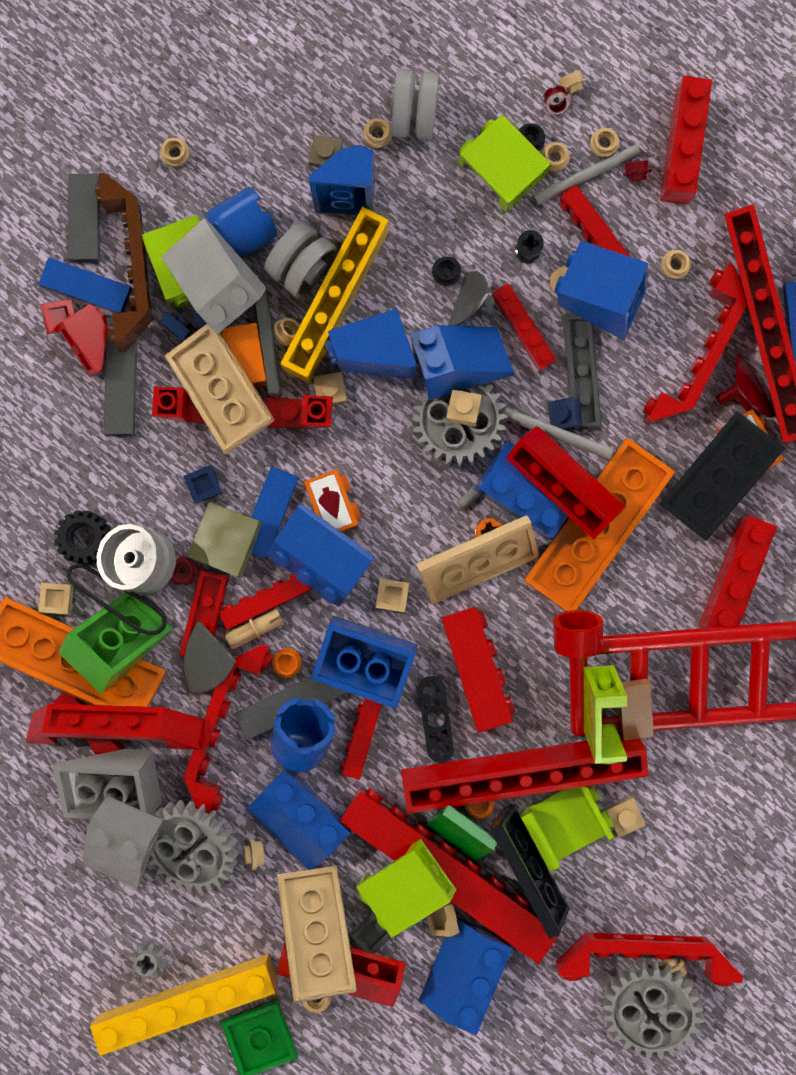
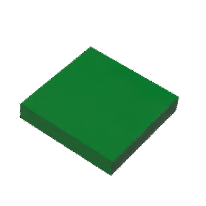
[426,805,498,861]
[220,998,299,1075]

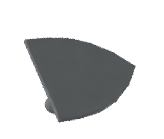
[448,271,497,326]
[184,621,237,693]

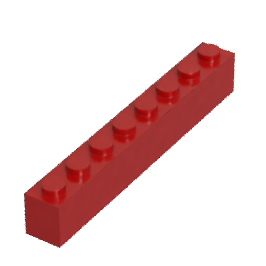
[724,204,796,445]
[401,735,649,814]
[339,787,558,964]

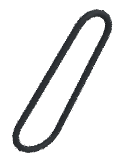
[66,564,167,635]

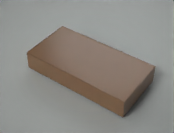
[619,679,654,741]

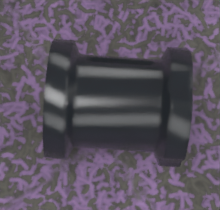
[515,230,544,264]

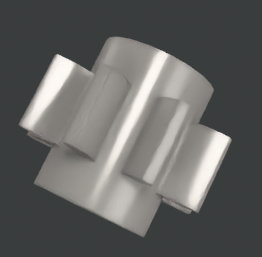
[129,939,169,982]

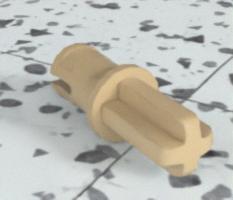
[225,608,285,649]

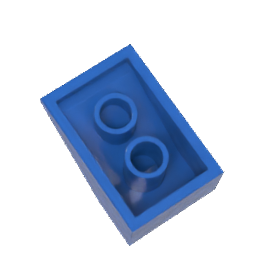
[410,325,514,400]

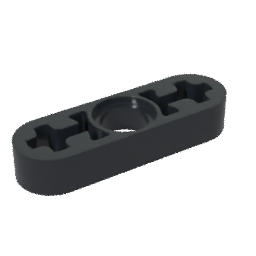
[418,676,454,763]

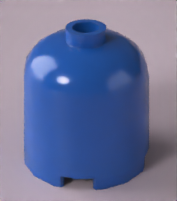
[204,187,278,258]
[270,697,335,773]

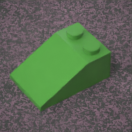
[58,593,173,694]

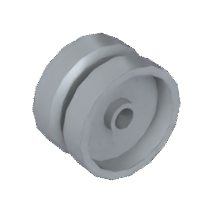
[390,68,439,140]
[264,220,338,299]
[97,524,176,595]

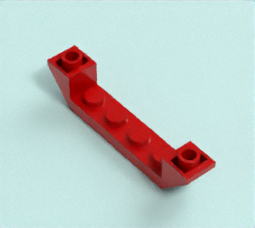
[642,263,747,425]
[152,386,333,430]
[183,644,274,814]
[26,703,205,750]
[555,932,743,987]

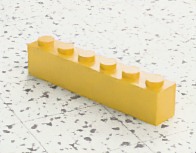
[280,207,389,384]
[90,954,279,1056]

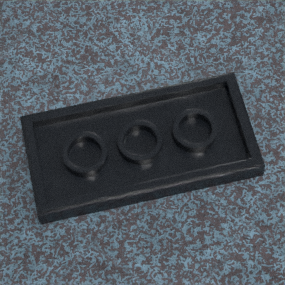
[659,411,786,541]
[490,804,570,939]

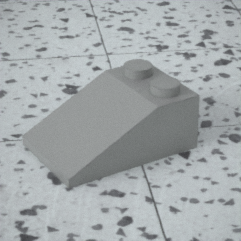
[161,217,266,334]
[53,749,162,819]
[83,796,163,889]

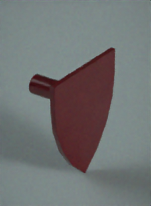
[716,353,776,418]

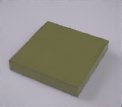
[187,502,263,578]

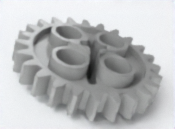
[411,384,507,468]
[149,800,239,894]
[603,961,704,1060]

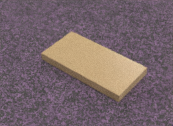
[165,324,275,454]
[416,515,540,604]
[277,865,357,1003]

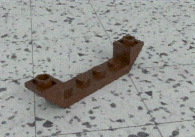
[95,173,153,352]

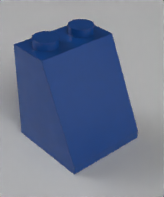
[555,241,648,340]
[325,308,417,378]

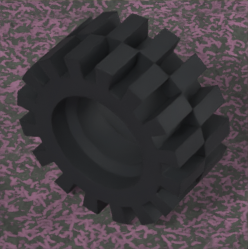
[54,510,111,565]

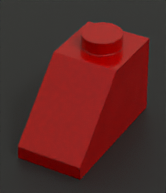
[56,303,109,376]

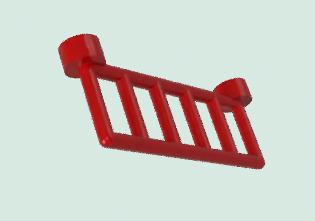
[553,610,796,737]

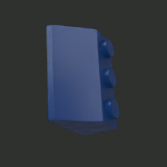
[309,145,375,215]
[473,440,568,538]
[267,503,375,608]
[311,616,418,709]
[246,768,351,870]
[419,917,512,1036]

